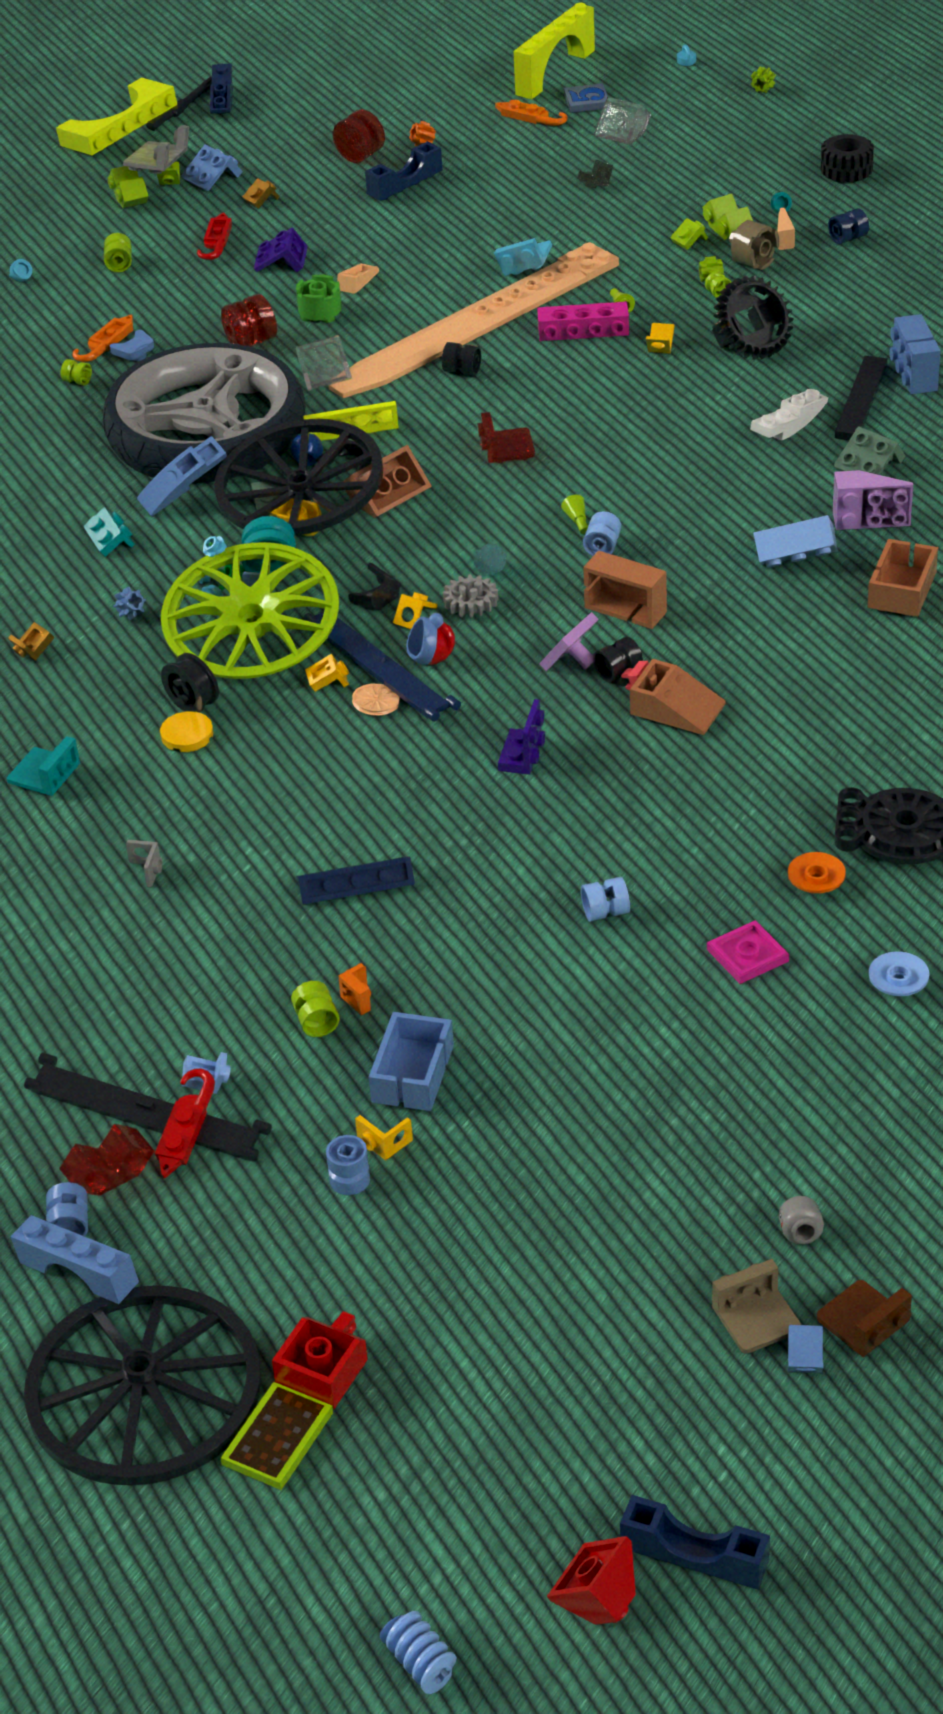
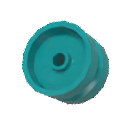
[242,516,296,573]

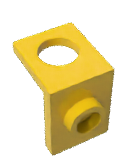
[646,323,675,354]
[393,592,438,629]
[355,1115,413,1161]

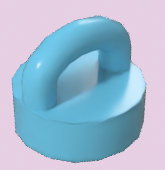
[677,44,696,66]
[9,259,32,282]

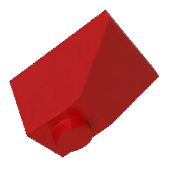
[547,1536,636,1625]

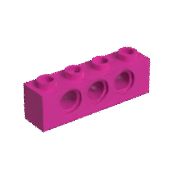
[537,302,629,341]

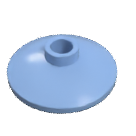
[869,952,929,996]

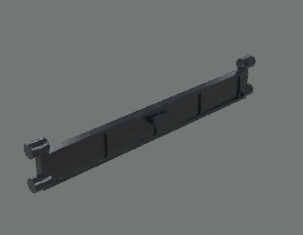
[24,1052,272,1161]

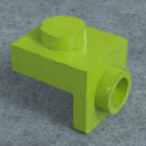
[670,218,709,250]

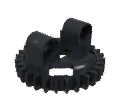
[712,276,794,360]

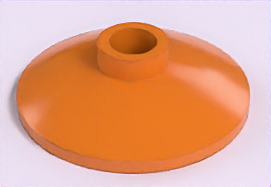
[788,852,846,893]

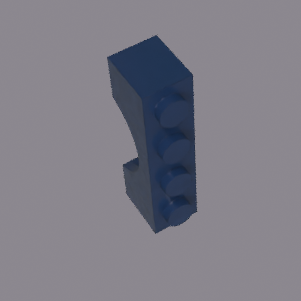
[365,141,443,201]
[620,1495,770,1590]

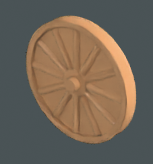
[352,683,400,715]

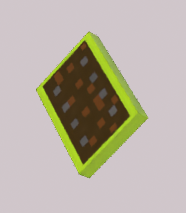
[221,1382,333,1490]

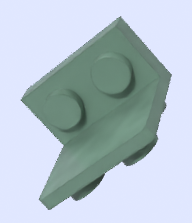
[834,426,906,475]

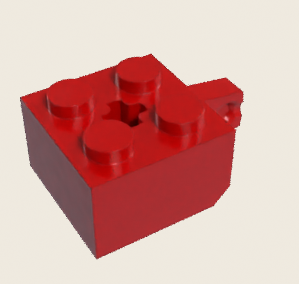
[272,1311,368,1409]

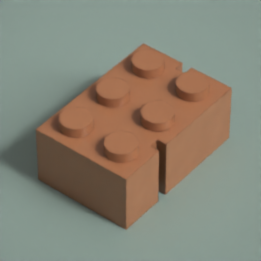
[868,539,938,617]
[583,550,667,629]

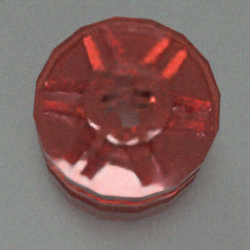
[221,294,278,347]

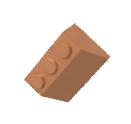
[343,445,432,518]

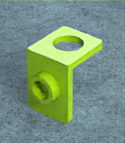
[157,162,180,185]

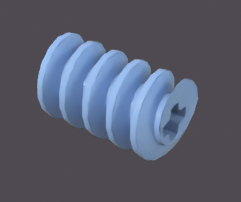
[380,1611,457,1694]

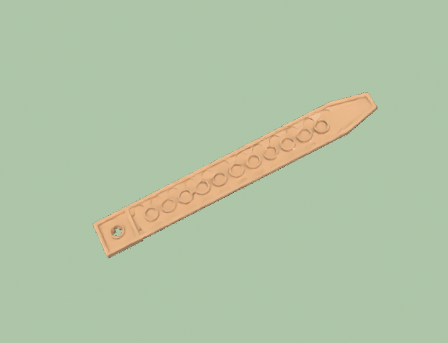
[329,242,619,398]

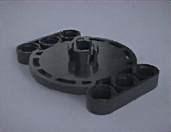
[834,787,943,864]

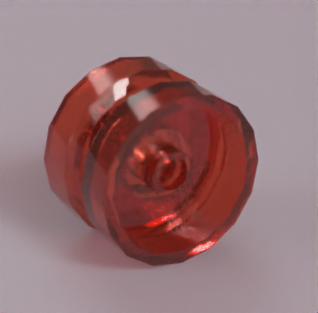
[332,109,385,163]

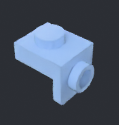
[181,1052,231,1094]

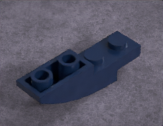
[210,63,233,114]

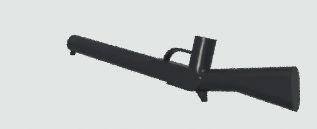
[146,77,212,131]

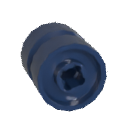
[828,208,869,244]

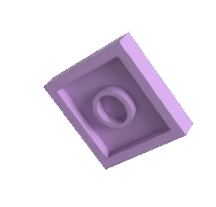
[539,612,599,671]

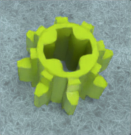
[751,66,776,93]
[699,256,724,282]

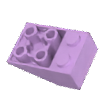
[833,470,913,530]

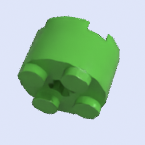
[296,274,342,323]

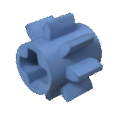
[113,587,146,620]

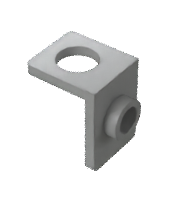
[126,840,163,887]

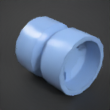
[583,511,621,556]
[581,877,630,922]

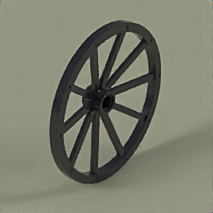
[214,419,384,536]
[24,1285,261,1486]

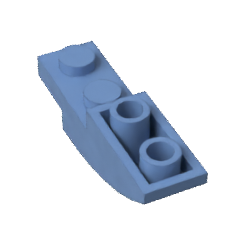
[137,436,227,517]

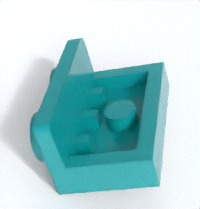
[83,507,135,557]

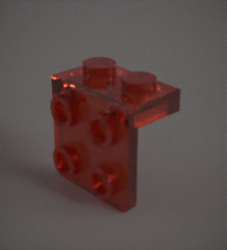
[477,412,535,463]

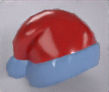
[406,613,455,665]

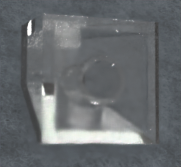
[594,97,651,145]

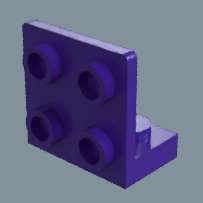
[254,227,308,272]
[498,699,546,775]

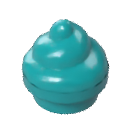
[770,192,792,213]

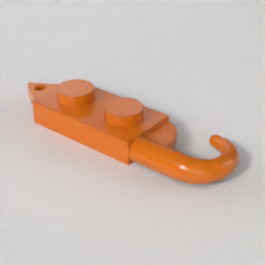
[495,100,568,126]
[72,315,134,362]

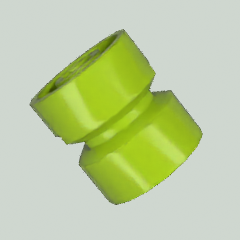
[104,233,132,272]
[291,981,340,1037]

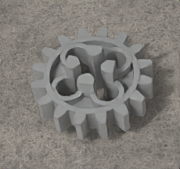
[443,575,498,617]

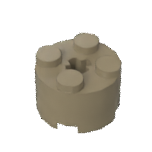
[729,220,779,270]

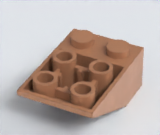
[630,659,726,735]

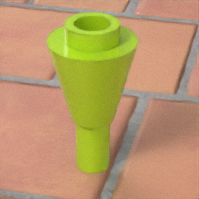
[610,288,635,313]
[561,494,588,534]

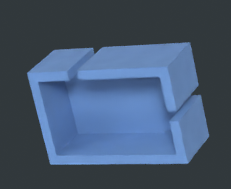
[889,314,941,394]
[369,1012,454,1111]

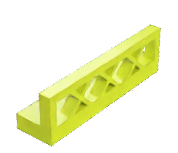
[303,401,398,441]

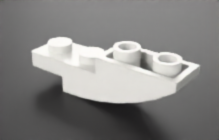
[750,389,828,441]

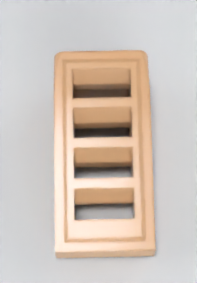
[777,208,795,250]
[337,263,379,294]

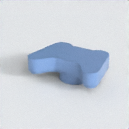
[110,330,154,361]

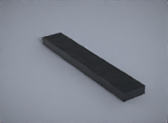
[835,356,888,440]

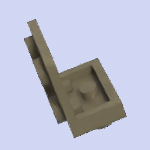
[712,1259,801,1354]

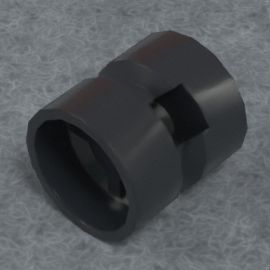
[442,342,482,376]
[593,636,643,682]

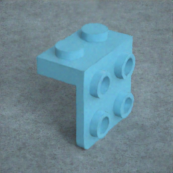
[494,238,552,276]

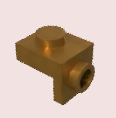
[242,178,280,209]
[8,622,55,661]

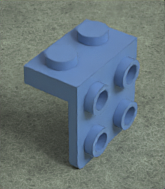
[182,144,243,191]

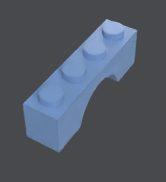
[10,1215,139,1304]

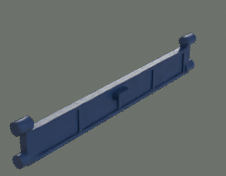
[303,609,461,722]

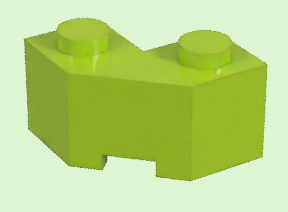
[107,166,149,208]
[702,193,753,240]

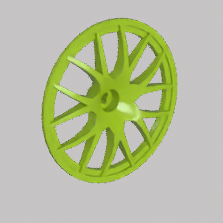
[161,542,339,679]

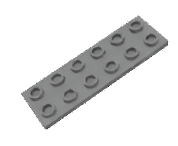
[123,125,189,174]

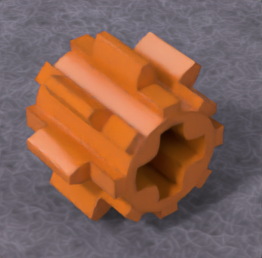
[409,121,436,146]

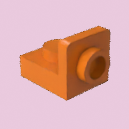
[338,963,371,1016]

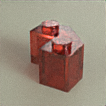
[59,1124,155,1196]

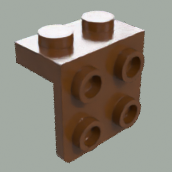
[817,1280,912,1358]

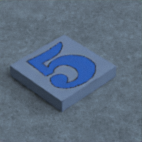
[564,83,610,113]

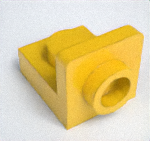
[305,654,349,692]

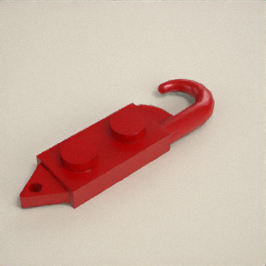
[197,212,232,260]
[155,1068,215,1179]

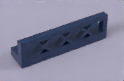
[296,856,415,904]

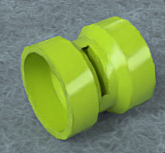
[60,359,92,386]

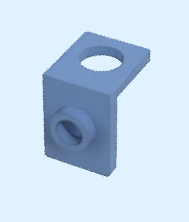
[788,1325,823,1373]

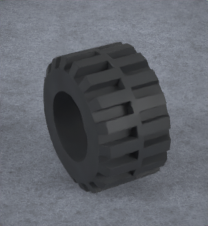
[821,134,874,182]

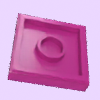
[707,920,789,984]

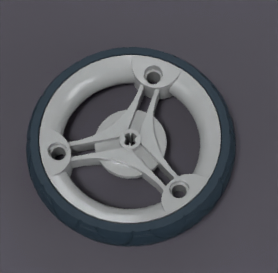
[103,343,306,483]

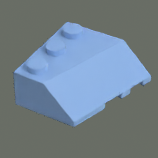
[753,515,838,568]

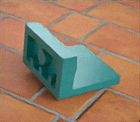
[7,736,80,796]

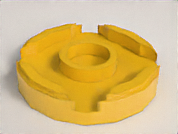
[160,711,214,752]

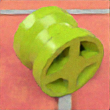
[705,271,731,298]

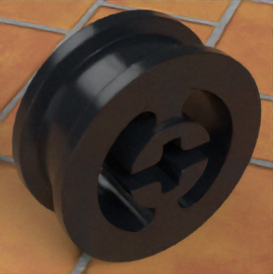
[161,653,219,713]

